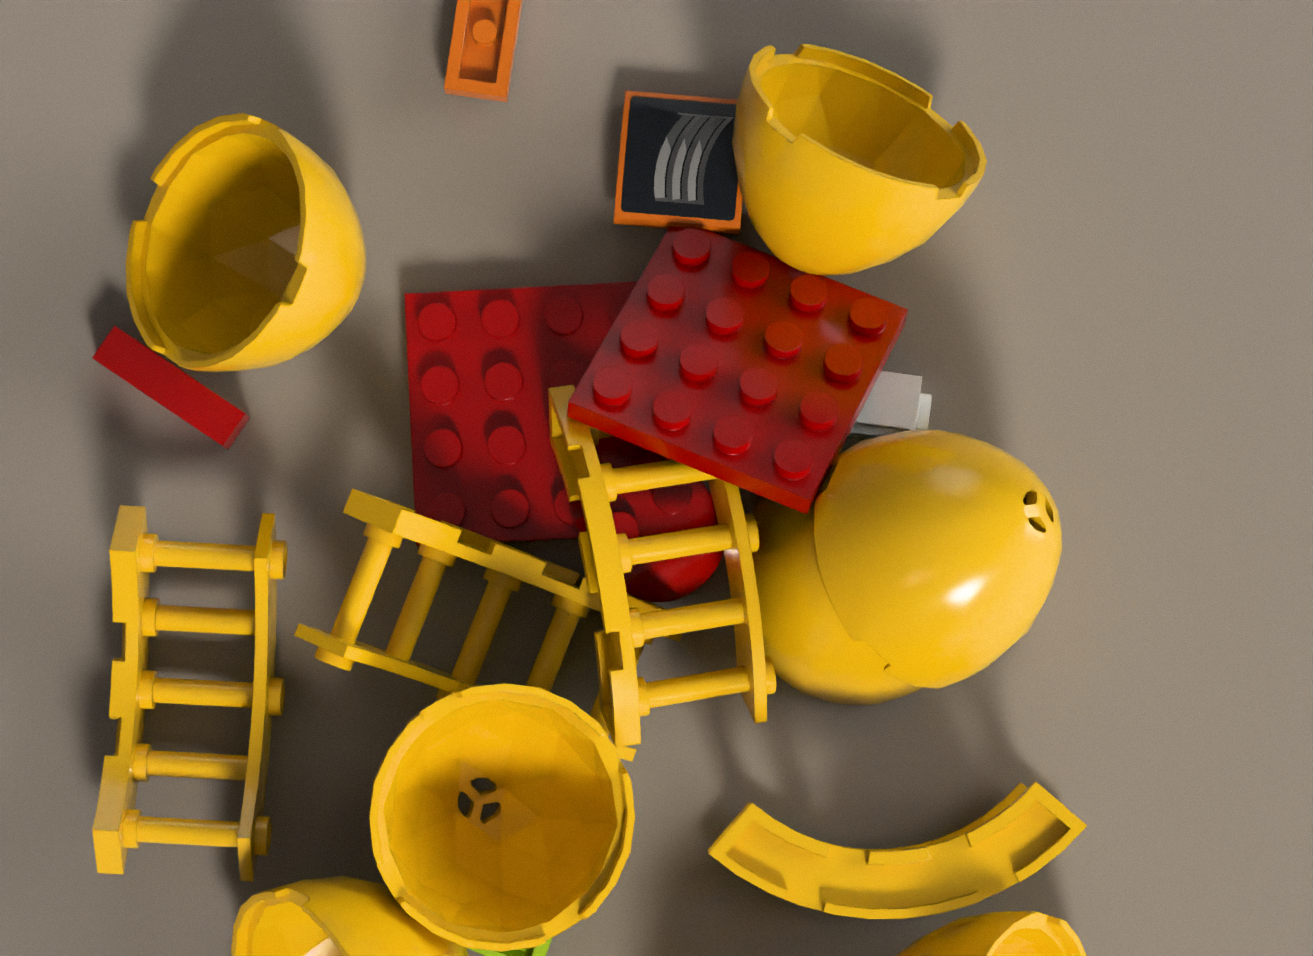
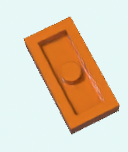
[444,0,523,103]

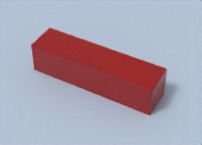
[92,325,250,450]

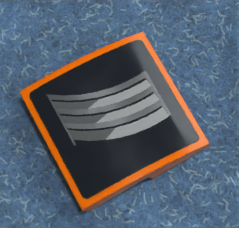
[614,90,743,234]

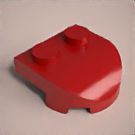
[572,457,724,602]

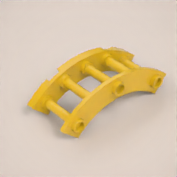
[548,385,776,748]
[294,488,683,761]
[92,505,288,882]
[707,782,1087,919]

